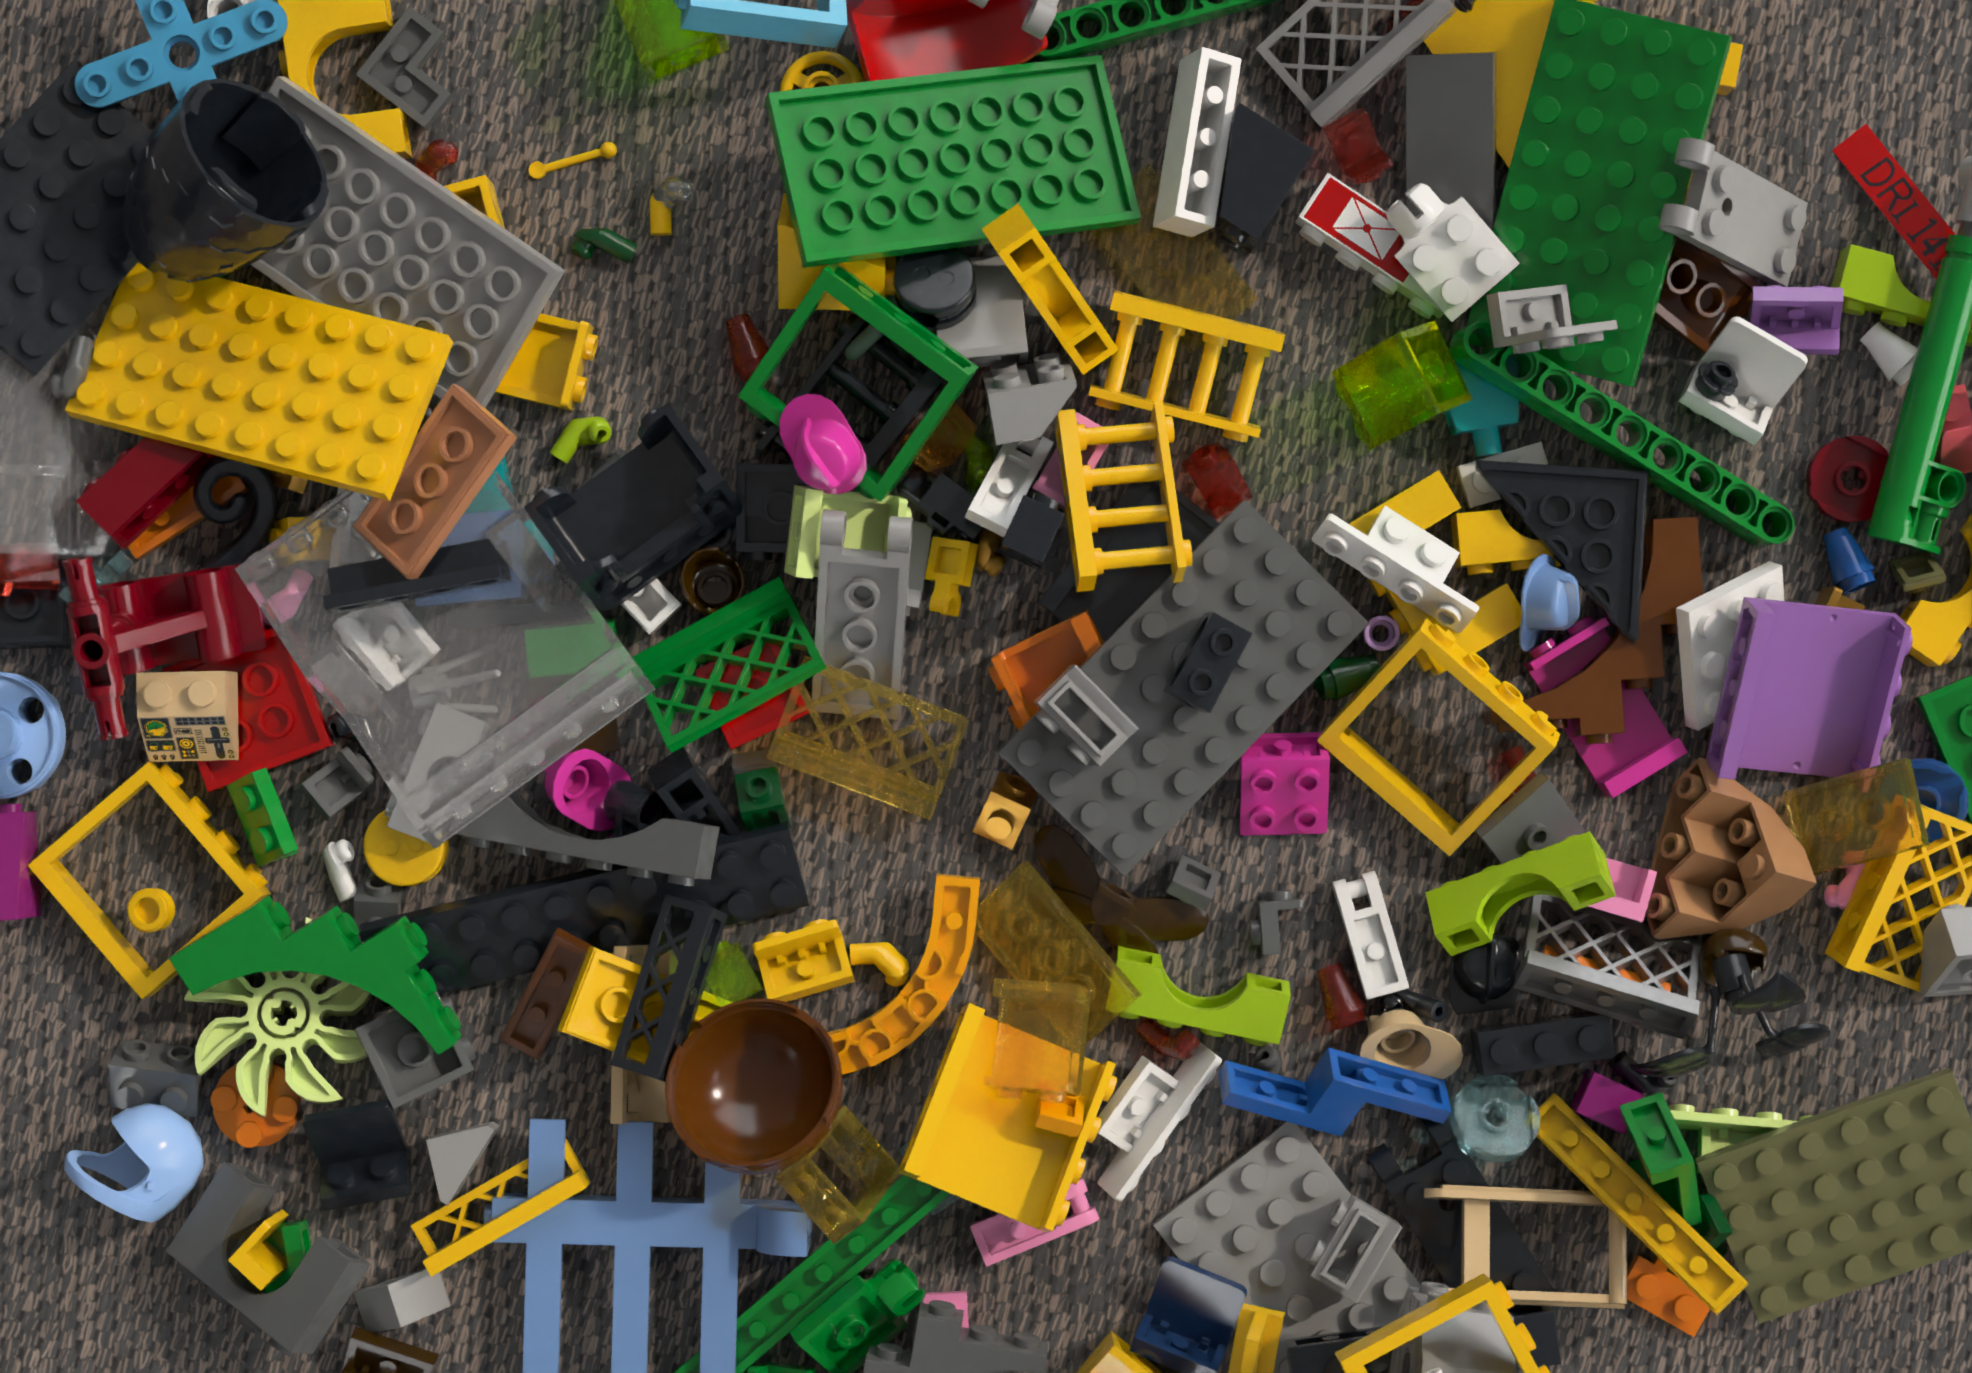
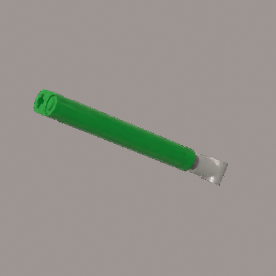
[1867,155,1972,555]

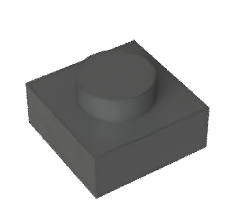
[1166,855,1221,911]

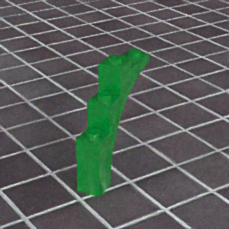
[169,895,462,1055]

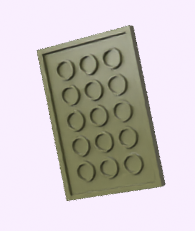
[1695,1067,1972,1324]

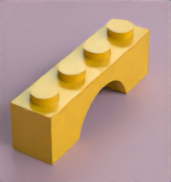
[982,203,1119,375]
[1451,509,1562,575]
[1900,513,1972,667]

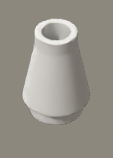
[1860,322,1918,387]

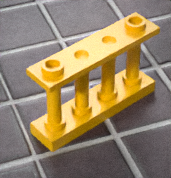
[1088,290,1285,442]
[1055,401,1192,592]

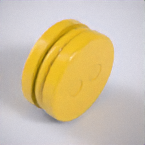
[363,810,449,886]

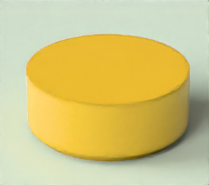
[127,888,175,933]

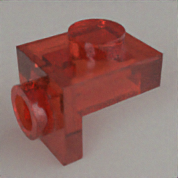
[1182,442,1253,520]

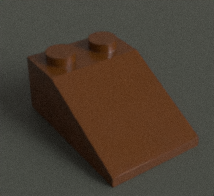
[1653,236,1762,353]

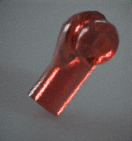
[415,139,458,181]

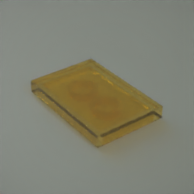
[1783,758,1930,876]

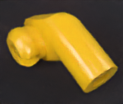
[850,942,910,987]

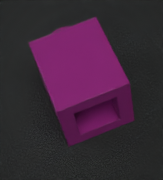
[1570,1069,1643,1134]

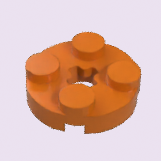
[211,1062,302,1148]

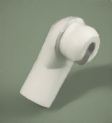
[323,839,358,903]

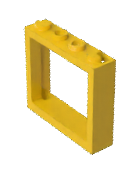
[1317,617,1560,857]
[27,762,271,999]
[1334,1273,1550,1373]

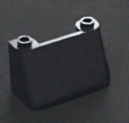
[524,403,743,610]

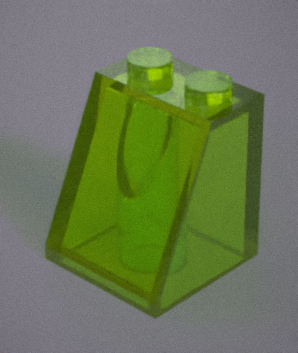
[614,0,730,82]
[1332,320,1473,451]

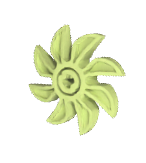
[184,917,372,1117]

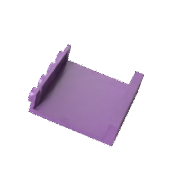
[1706,597,1912,793]

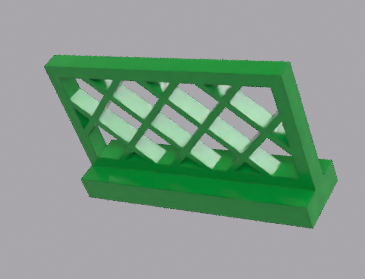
[626,577,827,753]

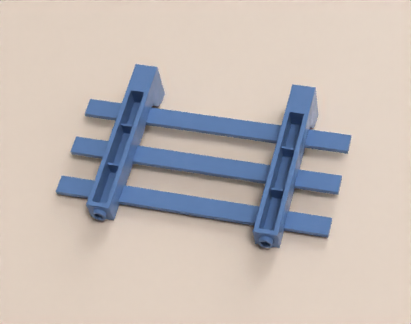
[484,1118,812,1373]

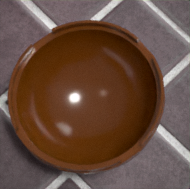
[665,998,843,1175]

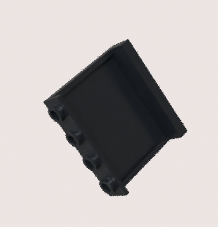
[1039,463,1219,641]

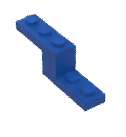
[1218,1047,1452,1136]

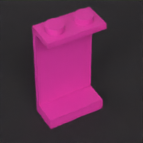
[1524,615,1688,798]

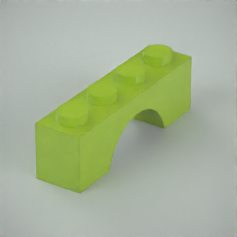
[1831,244,1972,347]
[1425,831,1616,956]
[1106,946,1291,1046]

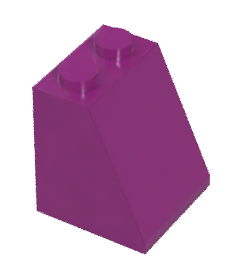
[0,803,42,921]

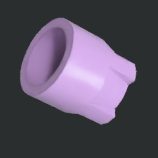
[1362,616,1400,651]

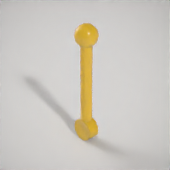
[528,142,617,179]

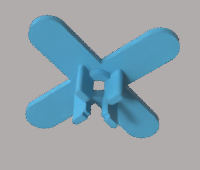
[75,0,288,108]

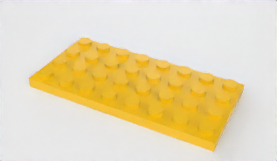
[65,262,454,501]

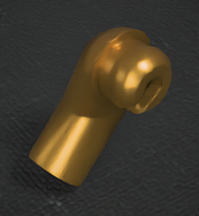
[975,528,1006,577]

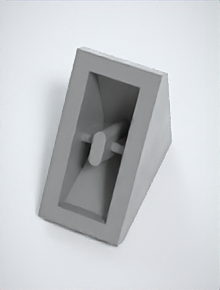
[426,1121,500,1206]
[354,1268,451,1333]

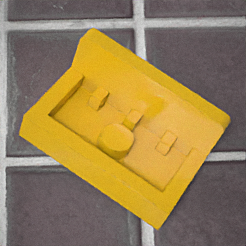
[752,919,855,1002]

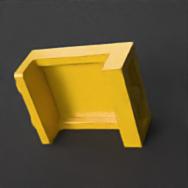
[495,313,598,412]

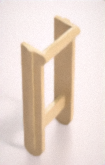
[1424,1185,1627,1309]

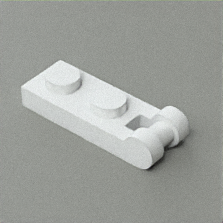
[964,436,1054,538]
[1332,871,1409,1000]

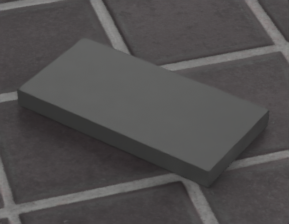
[1405,52,1496,231]

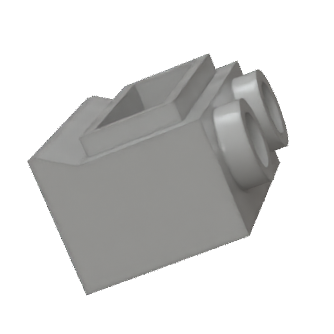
[1033,665,1139,766]
[1306,1194,1403,1304]

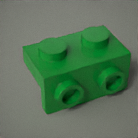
[227,768,299,867]

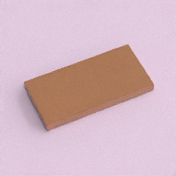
[352,383,517,580]

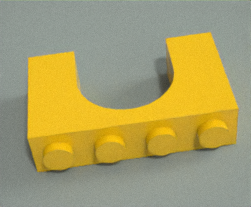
[278,0,412,159]
[1349,470,1522,676]

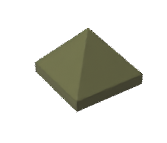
[1888,552,1946,594]

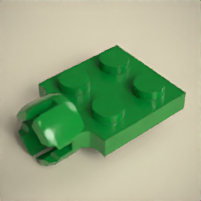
[790,1258,926,1373]

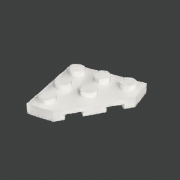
[1676,561,1784,731]

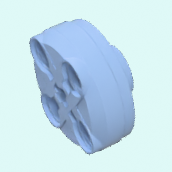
[0,672,66,799]

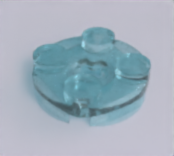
[1450,1074,1540,1162]

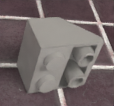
[982,353,1077,445]

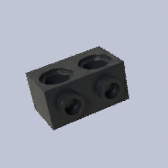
[1163,612,1253,713]

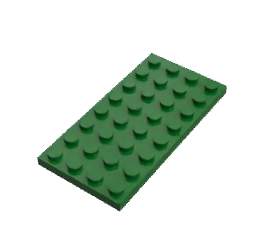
[1467,0,1732,387]
[765,55,1141,268]

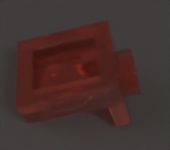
[1323,107,1393,185]

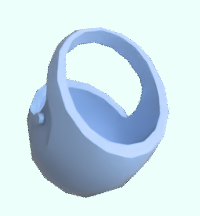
[64,1103,204,1223]

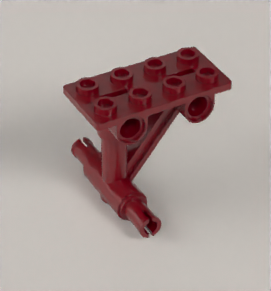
[62,556,268,741]

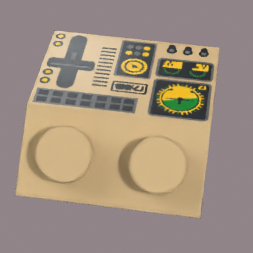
[136,671,239,762]

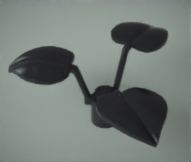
[1629,954,1831,1078]

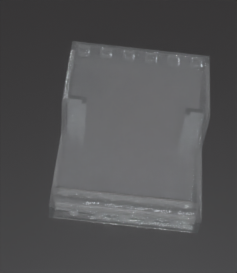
[235,469,655,849]

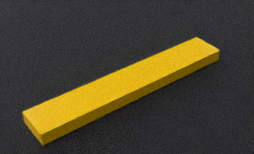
[1523,1093,1748,1316]

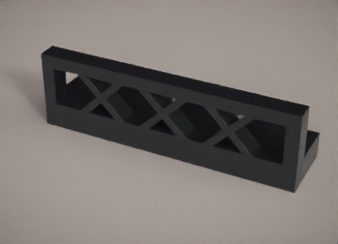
[323,536,512,613]
[610,894,728,1082]

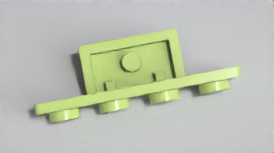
[1668,1104,1811,1174]

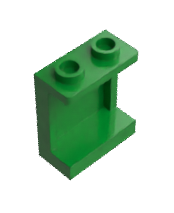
[1619,1092,1702,1226]

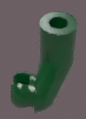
[570,228,637,264]

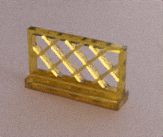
[766,656,970,820]

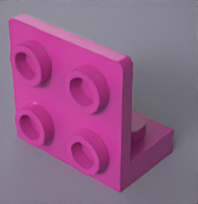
[1239,732,1330,836]

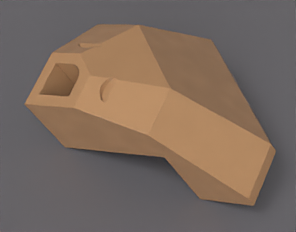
[1645,757,1817,939]

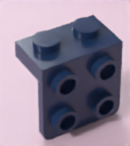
[1129,1256,1247,1373]

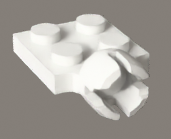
[1386,183,1520,322]

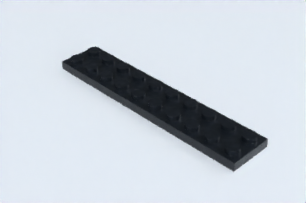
[359,822,809,1007]

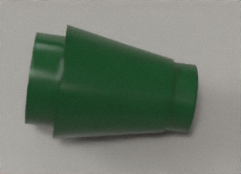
[1313,654,1380,702]

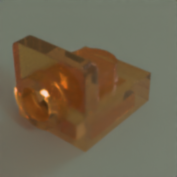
[901,402,978,472]

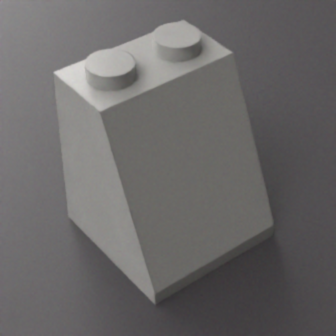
[937,248,1028,367]

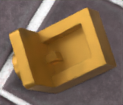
[973,772,1038,850]

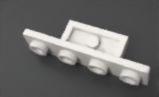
[1312,506,1479,633]
[1098,1042,1222,1202]

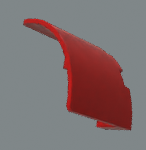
[846,0,1048,82]

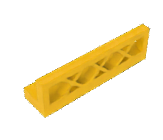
[411,1139,591,1277]

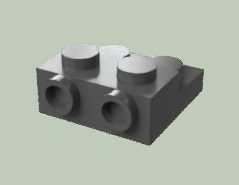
[354,991,476,1109]

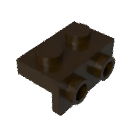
[341,1327,439,1373]

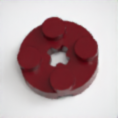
[1806,435,1889,523]

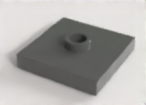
[1475,772,1585,864]

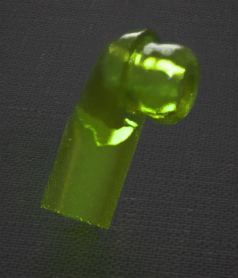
[950,425,994,490]

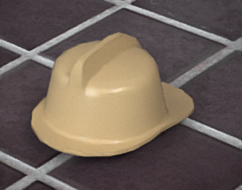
[1359,1009,1463,1080]

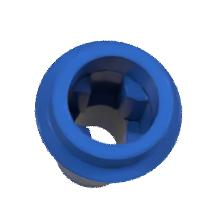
[1822,527,1876,595]

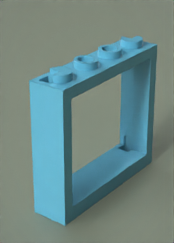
[673,0,847,48]

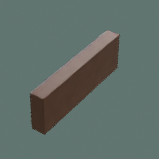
[499,927,596,1060]

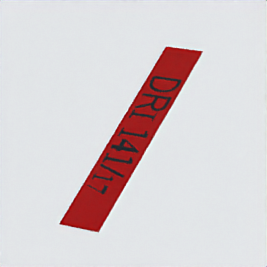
[1832,124,1956,279]

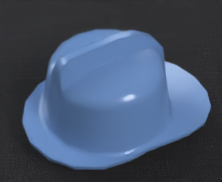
[1519,554,1580,652]

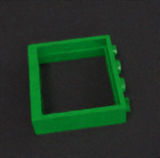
[738,263,979,502]

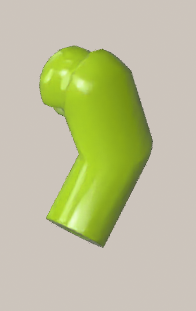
[549,416,612,464]

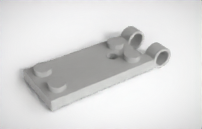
[1658,138,1808,287]
[811,509,913,720]

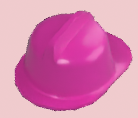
[780,394,867,494]
[541,749,632,831]

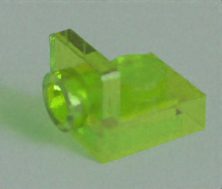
[707,940,763,1007]

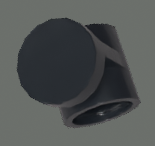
[603,780,665,839]

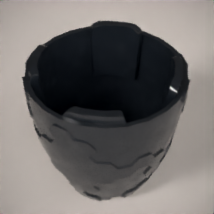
[122,78,329,283]

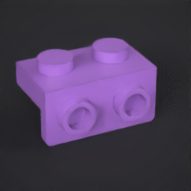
[1749,285,1843,355]

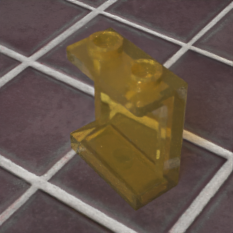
[983,978,1092,1104]

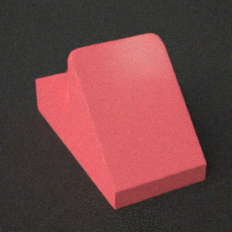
[1934,384,1972,474]

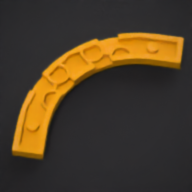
[827,873,980,1075]

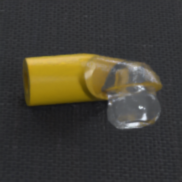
[649,175,694,236]

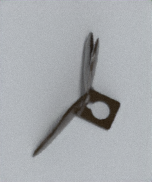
[1030,825,1209,954]

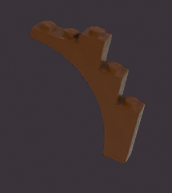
[1483,517,1703,745]

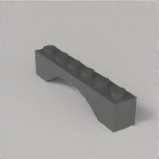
[450,781,720,887]

